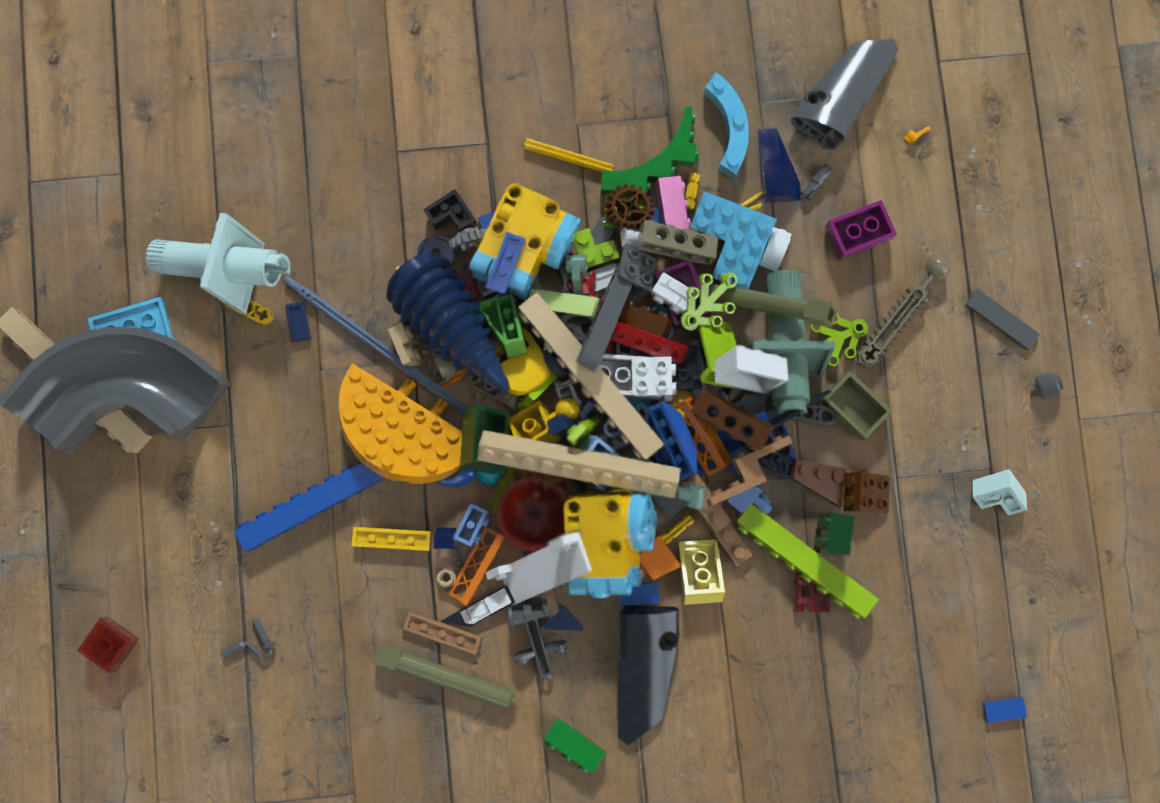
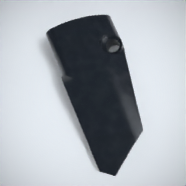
[618,605,680,745]

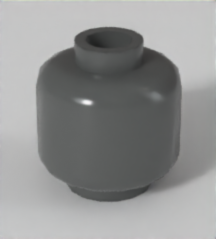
[1032,372,1064,400]

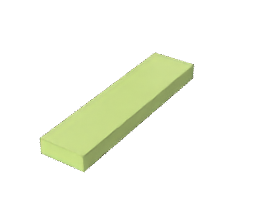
[528,289,600,318]

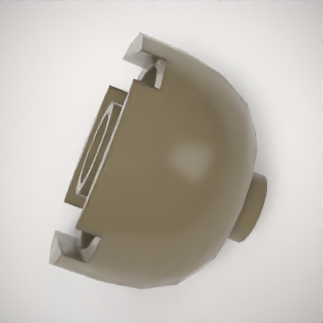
[422,348,457,385]

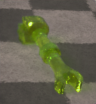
[483,466,520,514]

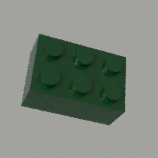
[460,405,509,474]
[814,513,855,556]

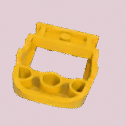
[489,326,551,395]

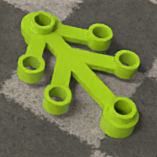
[681,272,737,330]
[810,313,868,367]

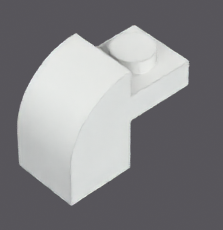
[759,227,791,271]

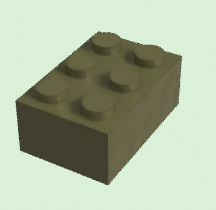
[820,371,892,441]

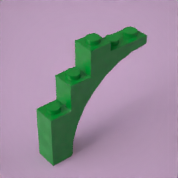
[600,106,699,195]

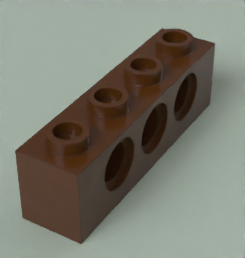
[690,388,774,451]

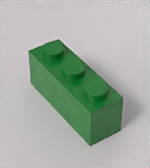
[544,717,606,774]

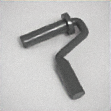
[222,618,275,659]

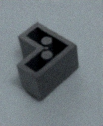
[423,189,478,232]

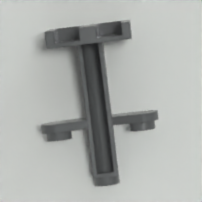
[508,595,567,680]

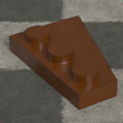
[790,459,846,507]

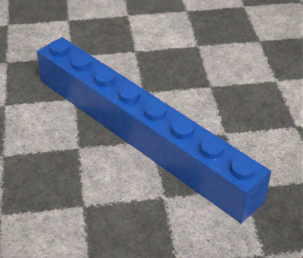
[234,461,386,552]

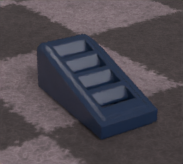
[547,414,579,435]

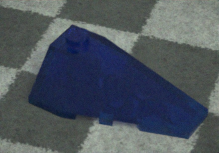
[758,128,801,203]

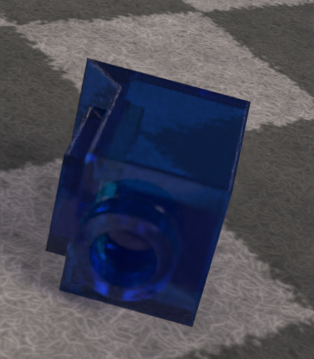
[433,527,456,550]

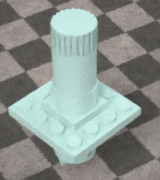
[146,213,290,314]

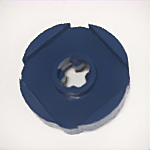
[417,235,456,268]

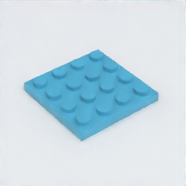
[87,297,174,340]

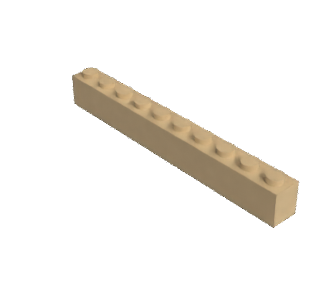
[519,292,664,461]
[0,307,153,453]
[477,431,680,498]

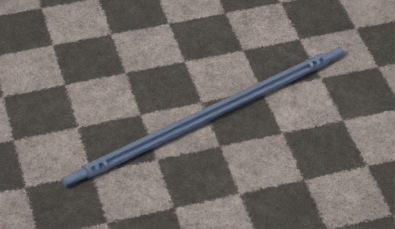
[283,276,470,415]

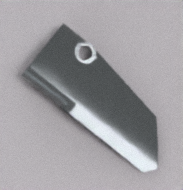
[790,39,899,150]

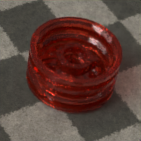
[497,477,569,552]

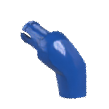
[441,467,476,488]

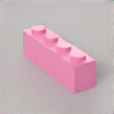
[655,176,691,244]

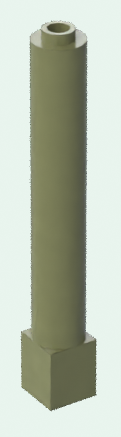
[708,283,838,328]
[373,643,516,710]

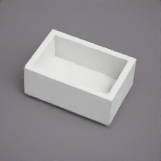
[715,346,788,394]

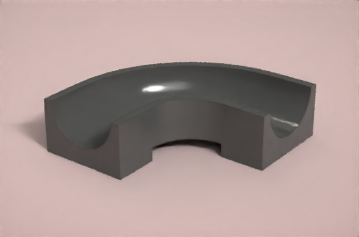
[0,327,232,456]

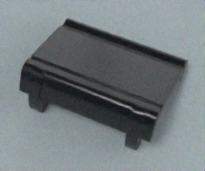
[671,340,703,391]

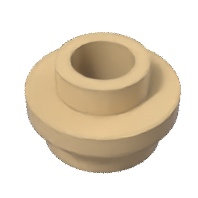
[436,568,456,588]

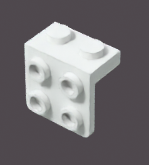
[632,357,676,401]

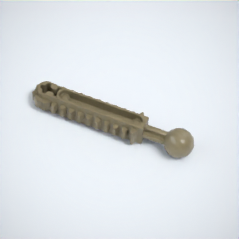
[856,256,950,368]

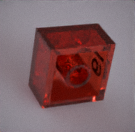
[77,617,140,673]

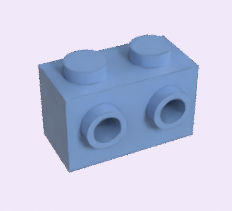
[453,503,491,547]

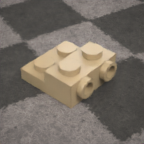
[388,320,423,366]

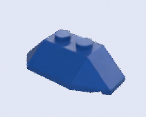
[644,402,697,480]

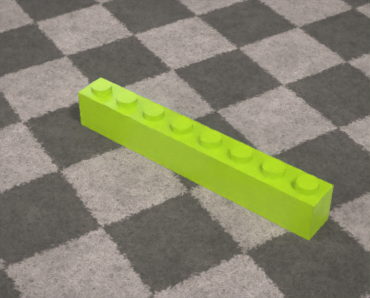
[736,504,879,619]

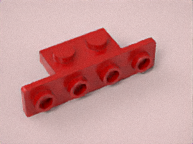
[610,321,688,364]

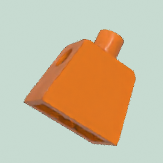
[639,535,681,580]

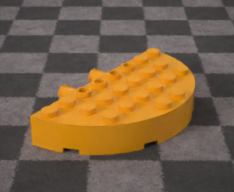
[339,363,462,484]

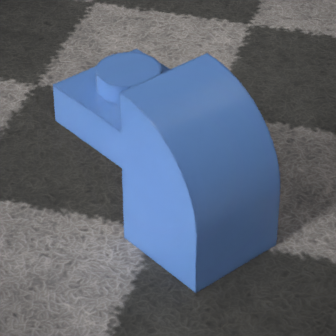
[727,482,772,514]

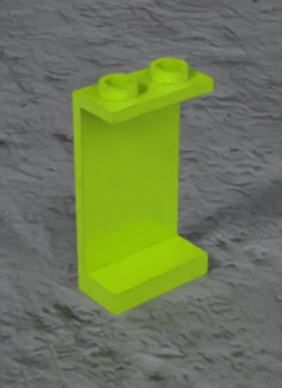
[689,316,737,389]

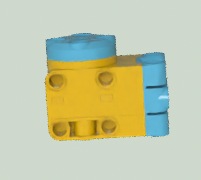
[469,183,581,301]
[564,490,657,598]

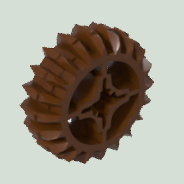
[604,183,655,232]

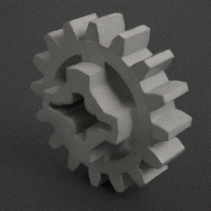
[449,227,487,253]

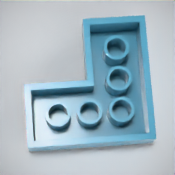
[690,191,777,289]

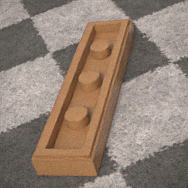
[402,611,482,656]

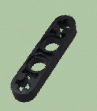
[729,419,790,476]

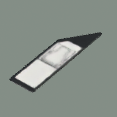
[441,585,515,627]

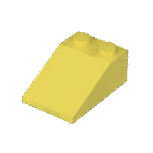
[678,539,725,605]

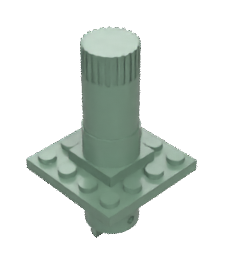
[751,270,835,413]

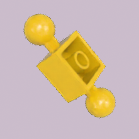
[509,398,580,444]

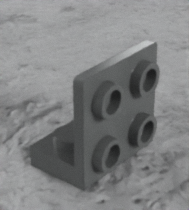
[618,244,657,300]

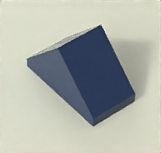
[544,606,583,631]

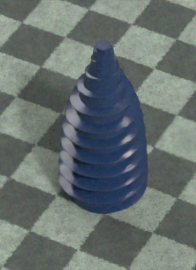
[386,253,510,394]

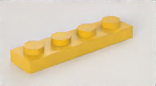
[352,527,431,551]

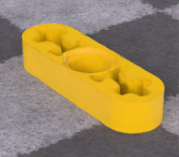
[221,300,273,325]

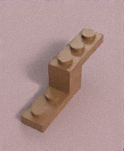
[707,435,792,506]
[683,474,753,567]

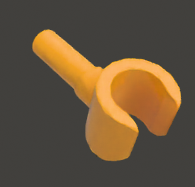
[904,126,931,144]

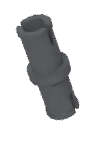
[801,163,834,200]

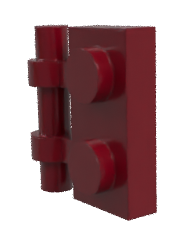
[794,572,830,613]

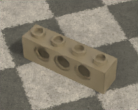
[637,220,718,266]

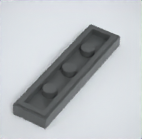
[965,289,1040,350]

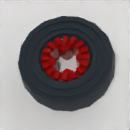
[543,349,571,378]

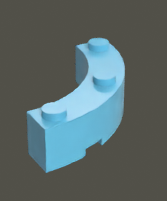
[704,73,749,180]

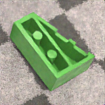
[478,294,527,358]

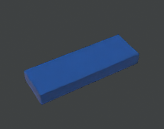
[486,232,526,295]

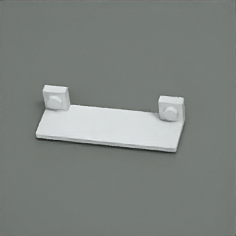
[485,532,592,605]

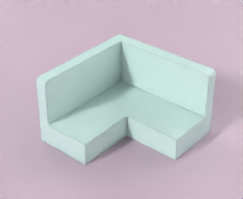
[973,469,1027,516]

